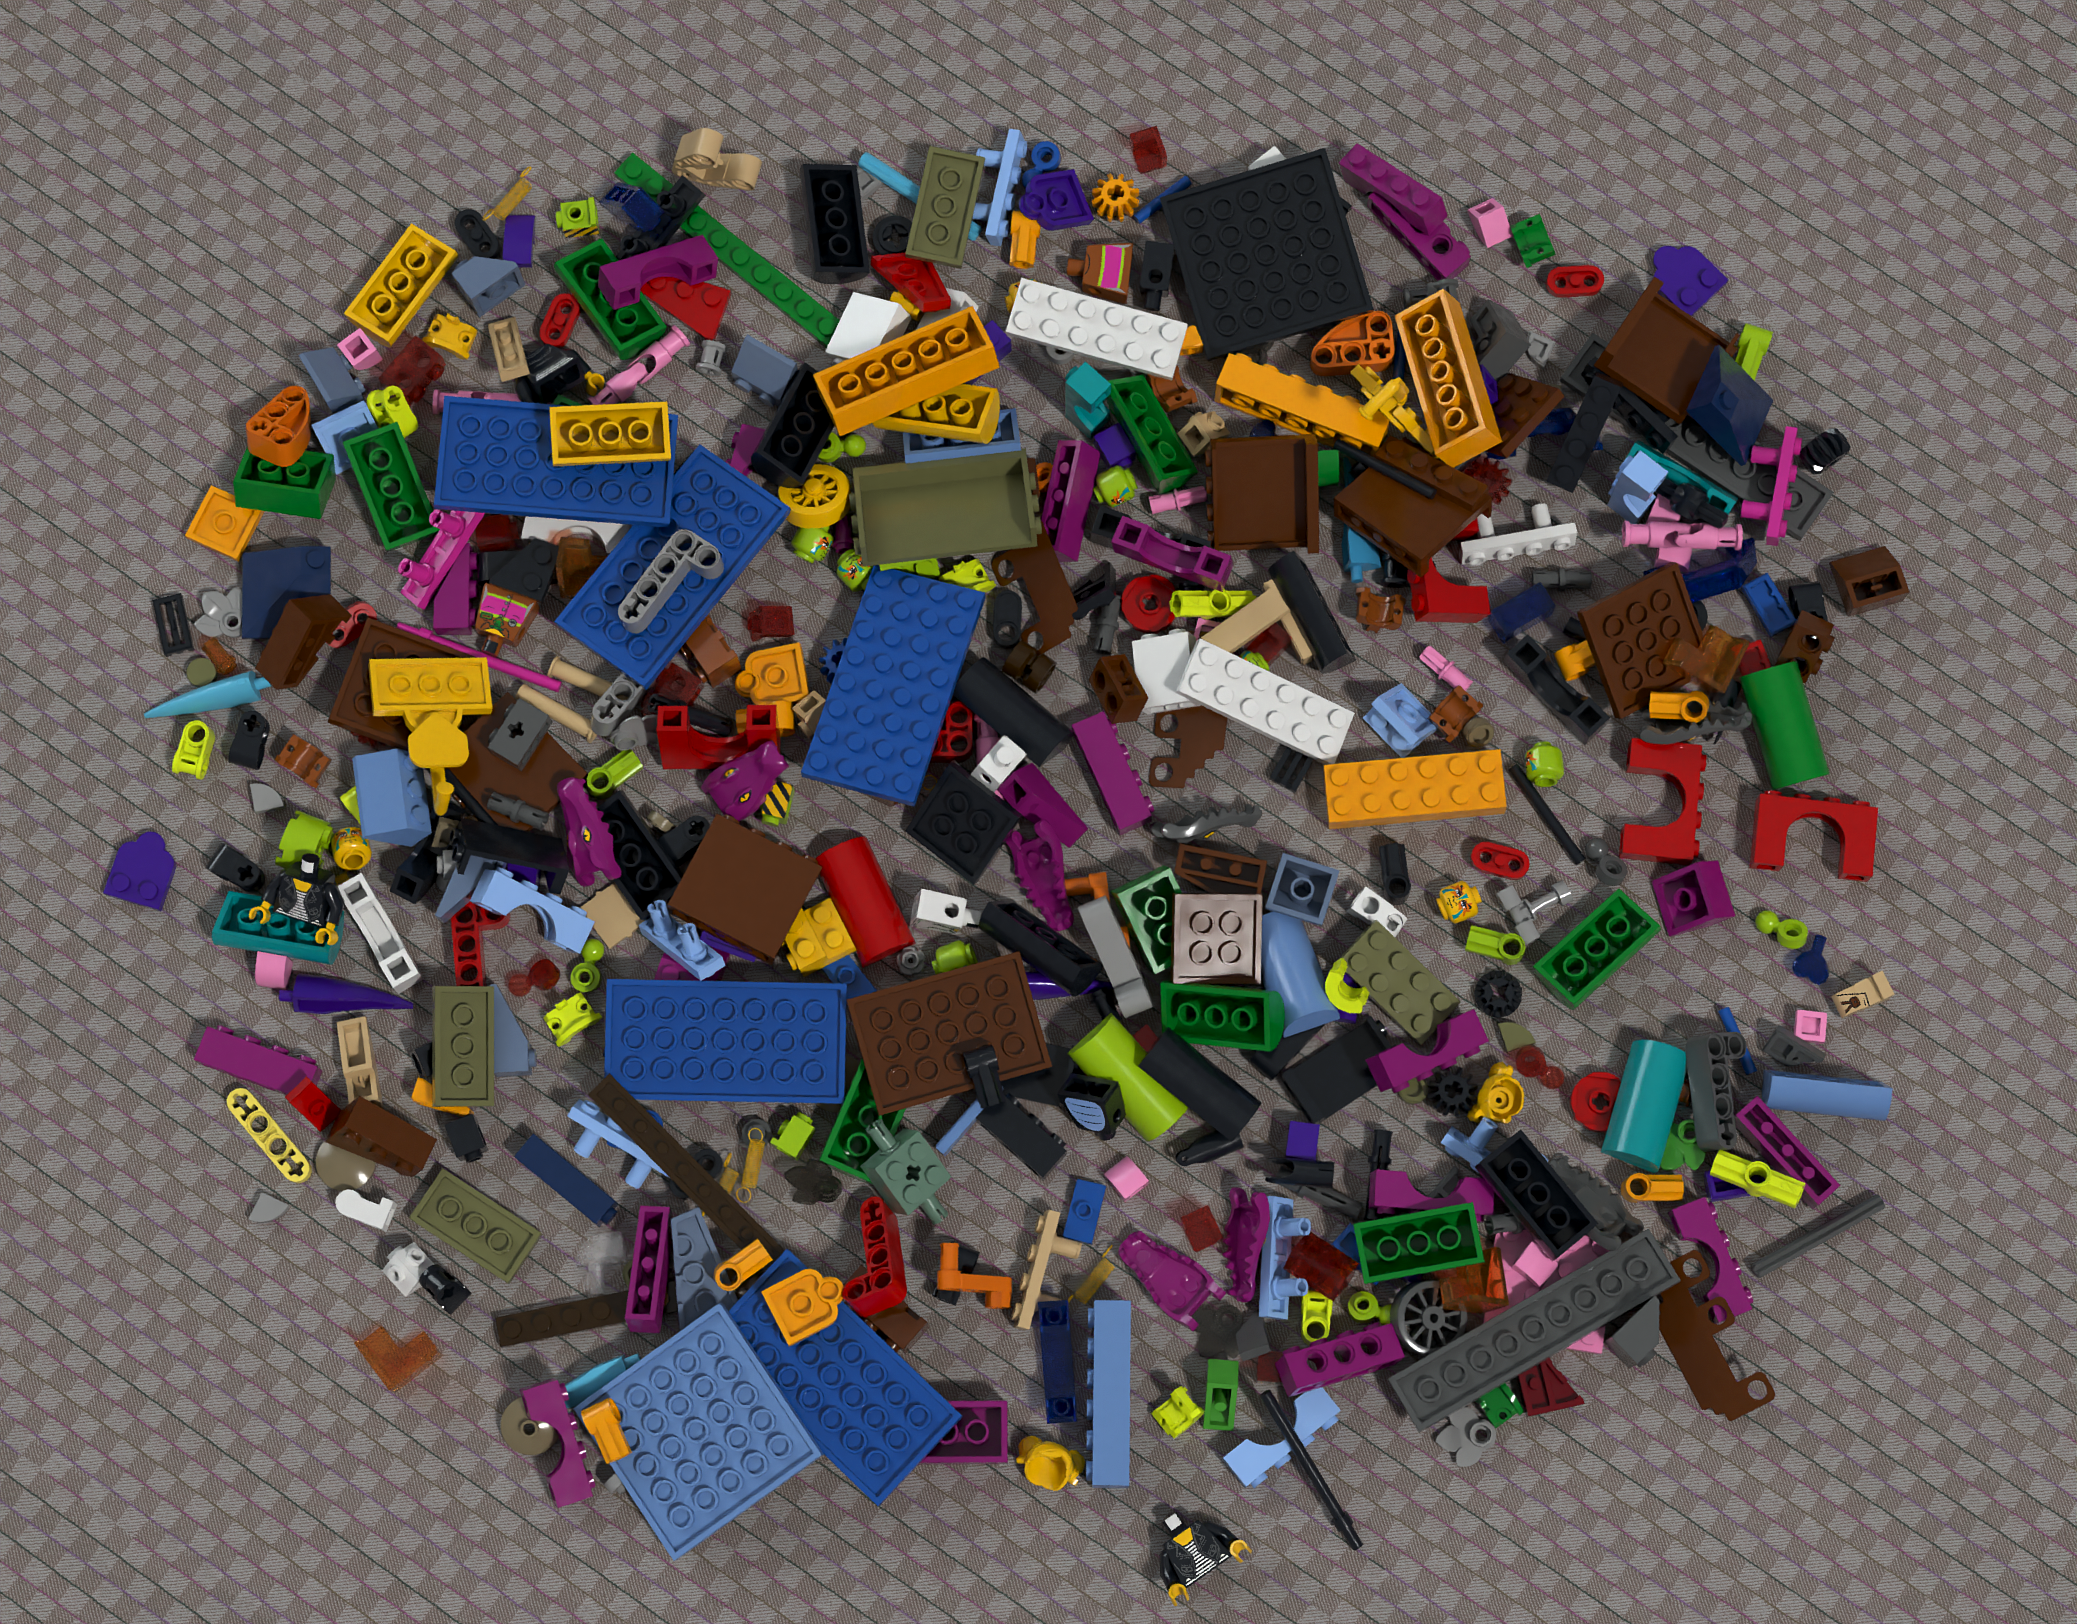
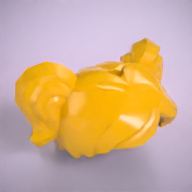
[1467,1062,1524,1124]
[1016,1436,1085,1491]

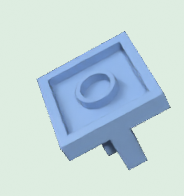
[312,400,378,475]
[1363,683,1442,758]

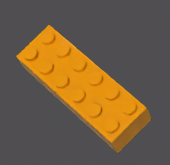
[1394,289,1502,468]
[813,306,1000,436]
[1214,353,1390,457]
[1323,749,1507,830]

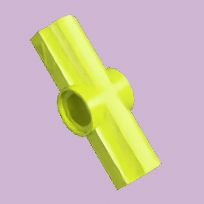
[1169,589,1256,620]
[1710,1150,1805,1209]

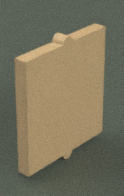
[580,882,645,949]

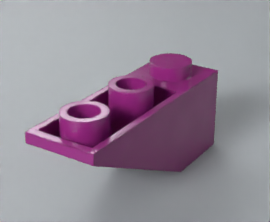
[433,543,478,635]
[998,763,1088,848]

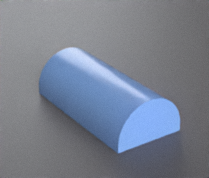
[902,408,1021,463]
[1261,911,1340,1038]
[1762,1070,1893,1121]

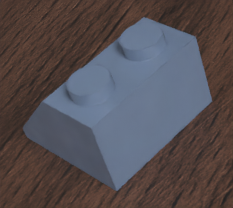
[451,256,525,318]
[731,334,798,407]
[298,347,367,414]
[1265,853,1340,927]

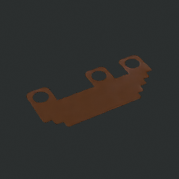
[992,521,1078,655]
[1149,631,1234,788]
[1659,1250,1775,1421]

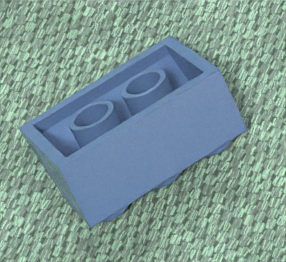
[352,748,432,847]

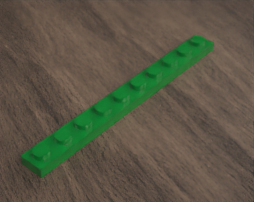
[614,152,840,349]

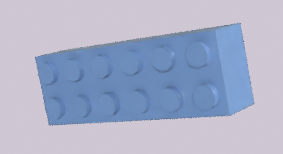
[1086,1300,1131,1489]

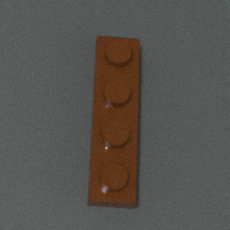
[1375,436,1489,512]

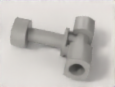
[1495,880,1573,946]

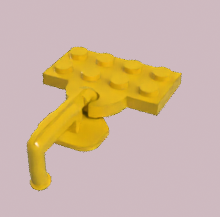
[1350,364,1439,458]
[368,657,492,816]

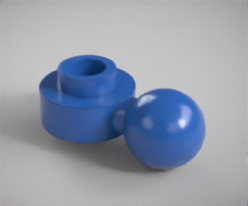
[1022,141,1061,188]

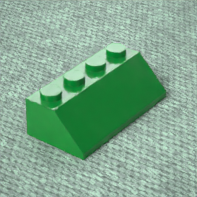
[1106,375,1198,494]

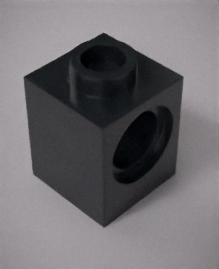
[409,1040,432,1078]
[444,1114,489,1163]

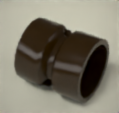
[1002,640,1057,694]

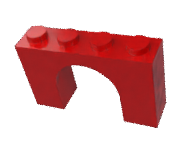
[1407,518,1491,623]
[657,705,781,769]
[1619,738,1706,866]
[1749,790,1878,882]

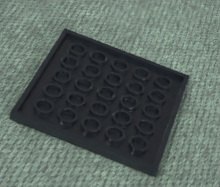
[1160,148,1374,361]

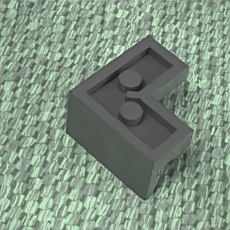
[1470,299,1531,384]

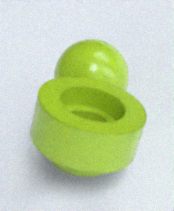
[818,432,866,463]
[1755,910,1808,949]
[571,938,604,993]
[1348,1291,1392,1325]

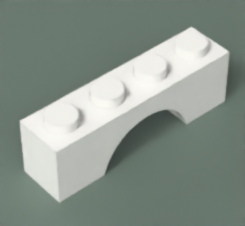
[521,516,633,556]
[338,873,424,994]

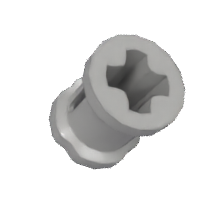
[696,340,727,376]

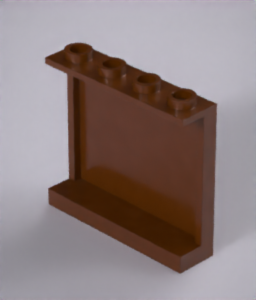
[1594,277,1740,424]
[1205,434,1319,554]
[1334,437,1492,577]
[444,692,588,832]
[667,814,822,965]

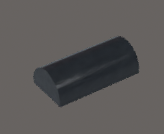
[800,164,870,284]
[751,362,835,488]
[1268,551,1356,674]
[953,657,1074,767]
[597,790,683,920]
[979,900,1103,997]
[1138,1027,1262,1142]
[1475,1129,1598,1262]

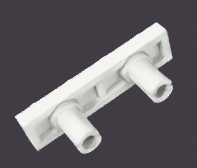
[1459,503,1577,565]

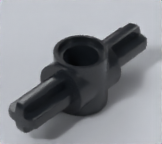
[1655,477,1729,529]

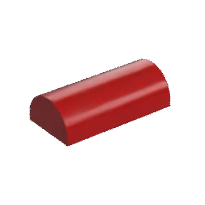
[815,836,916,968]

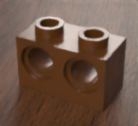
[1775,610,1835,684]
[1089,654,1148,724]

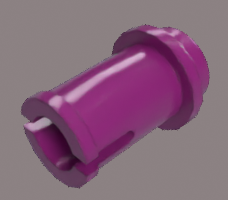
[832,515,854,554]

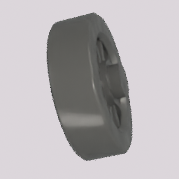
[1390,1279,1468,1356]

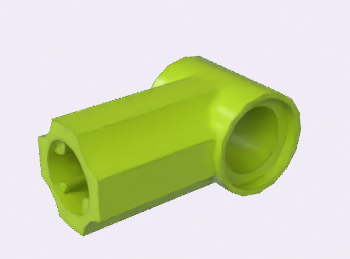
[1734,323,1773,381]
[587,749,643,800]
[1465,925,1525,965]

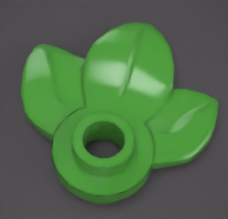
[1660,1119,1706,1171]

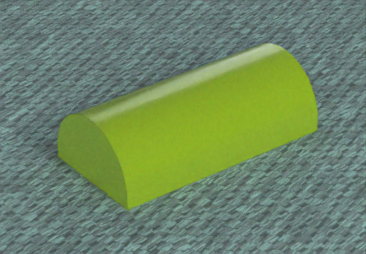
[1067,1013,1189,1141]

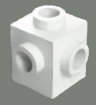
[382,1242,434,1297]

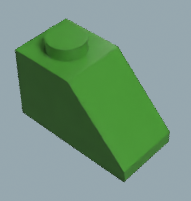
[1203,1359,1239,1431]

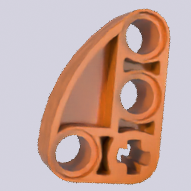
[1310,311,1395,376]
[246,386,311,467]

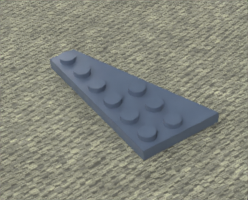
[670,1207,738,1332]

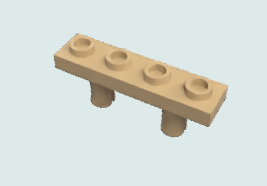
[1011,1210,1082,1331]

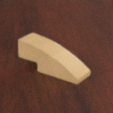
[337,1016,383,1109]

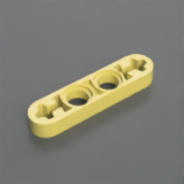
[227,1088,312,1184]

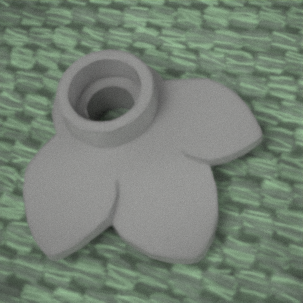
[194,587,242,638]
[610,714,658,750]
[1435,1407,1496,1467]

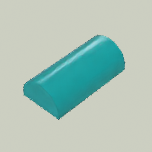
[212,891,344,965]
[1601,1039,1688,1173]

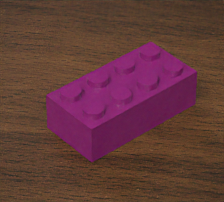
[918,1401,1008,1465]

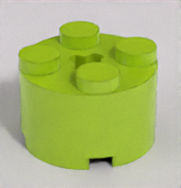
[275,810,335,868]

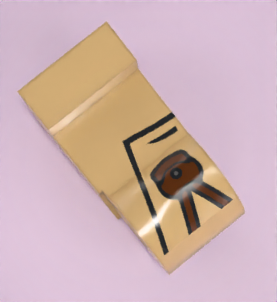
[1831,970,1895,1018]

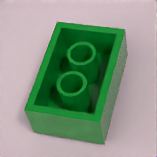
[233,447,336,519]
[1111,865,1182,974]

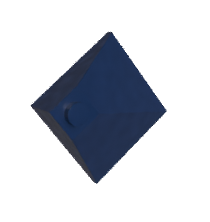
[1686,345,1773,466]
[242,546,331,639]

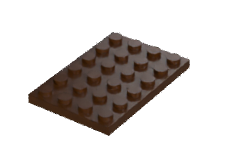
[846,951,1052,1116]

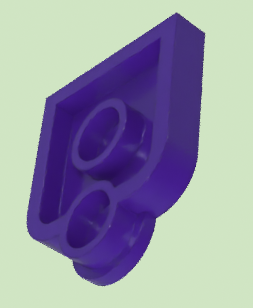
[1019,169,1094,231]
[1653,246,1729,316]
[103,832,176,912]

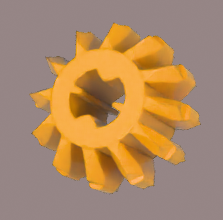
[1092,173,1139,223]

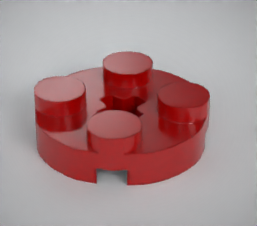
[1121,575,1176,634]
[1570,1072,1621,1133]

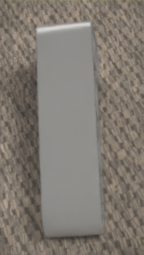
[618,529,724,633]
[591,663,669,736]
[1078,895,1153,1018]

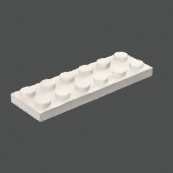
[1006,278,1188,381]
[1175,638,1355,765]

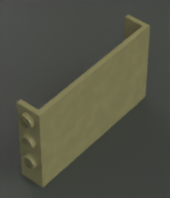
[849,448,1042,567]

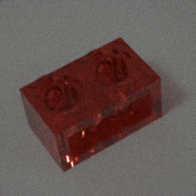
[378,335,446,407]
[640,663,704,717]
[1283,1231,1359,1302]

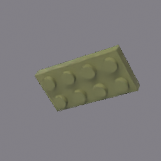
[905,146,985,269]
[1338,920,1461,1045]
[432,986,494,1107]
[409,1168,543,1284]

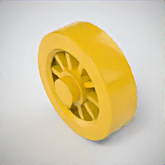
[778,464,851,529]

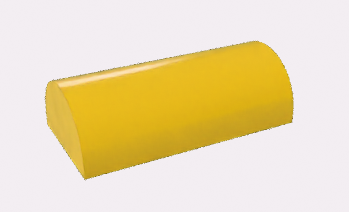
[344,223,459,348]
[873,384,1000,444]
[549,401,671,467]

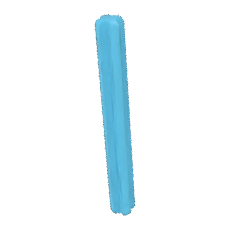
[858,152,982,241]

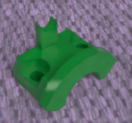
[1510,214,1556,268]
[1475,1383,1524,1429]

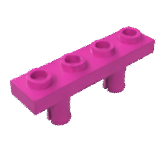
[1741,426,1802,546]
[398,509,485,609]

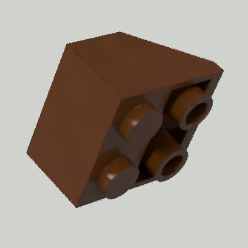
[1829,546,1910,617]

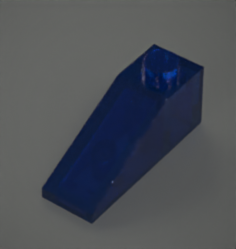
[599,182,664,232]

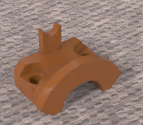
[1146,366,1198,412]
[1356,587,1406,634]
[1427,685,1483,743]
[274,734,332,788]

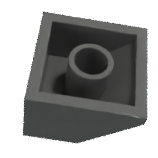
[1604,1296,1659,1368]

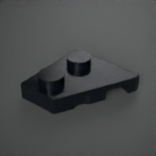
[489,538,563,604]
[1072,562,1116,620]

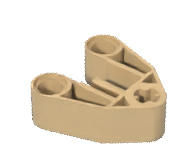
[672,128,762,191]

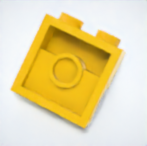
[782,898,856,977]

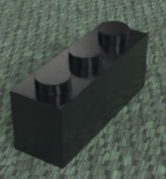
[976,1093,1067,1181]

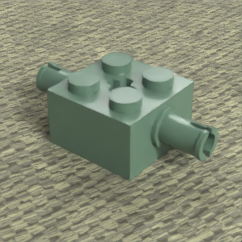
[860,1119,952,1225]

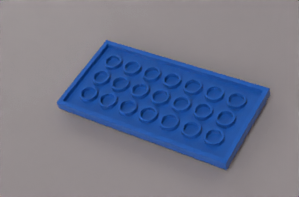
[434,396,678,528]
[554,444,791,690]
[801,565,986,807]
[604,979,847,1104]
[728,1249,963,1506]

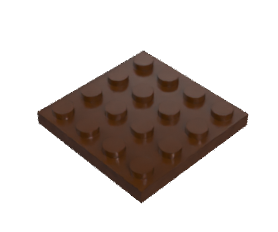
[1577,562,1715,719]
[328,618,477,751]

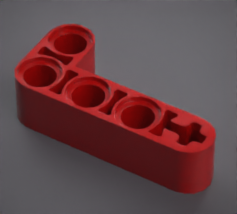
[930,702,973,762]
[451,902,510,986]
[842,1196,907,1317]

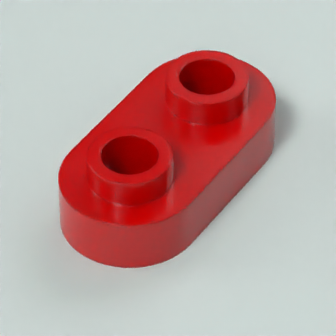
[1546,265,1604,298]
[539,293,581,348]
[326,601,377,648]
[1470,842,1530,880]

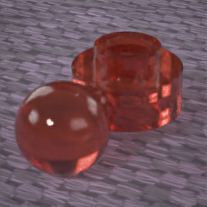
[508,959,560,997]
[1515,1045,1564,1089]

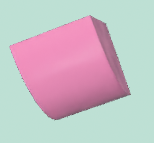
[1467,198,1513,248]
[337,328,383,370]
[1646,494,1681,533]
[1654,533,1693,573]
[255,951,293,990]
[1103,1156,1149,1202]
[1511,1241,1558,1290]

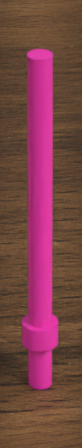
[396,622,562,692]

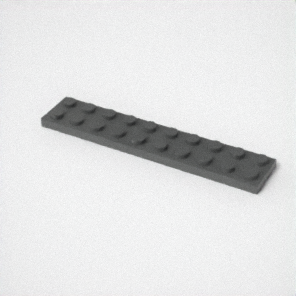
[1560,333,1834,541]
[1388,1228,1681,1433]

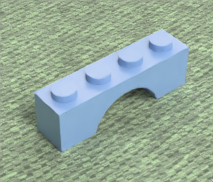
[1607,450,1668,524]
[470,867,595,954]
[1222,1387,1341,1488]

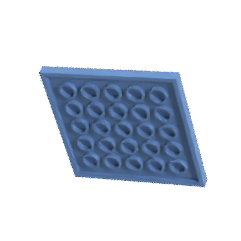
[573,1303,824,1561]

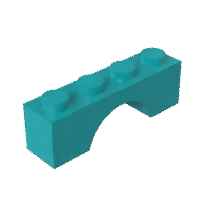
[1065,362,1111,440]
[1625,440,1738,515]

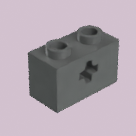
[488,698,553,772]

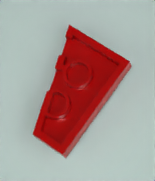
[871,252,951,312]
[640,277,731,341]

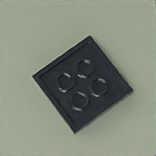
[905,761,1023,885]

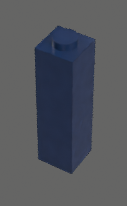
[514,1134,619,1228]

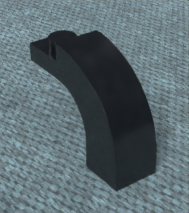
[390,802,466,904]

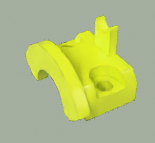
[939,559,996,593]
[1325,957,1370,1013]
[543,992,603,1047]
[1151,1386,1205,1439]

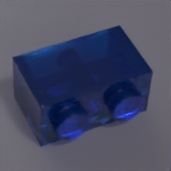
[1487,582,1556,643]

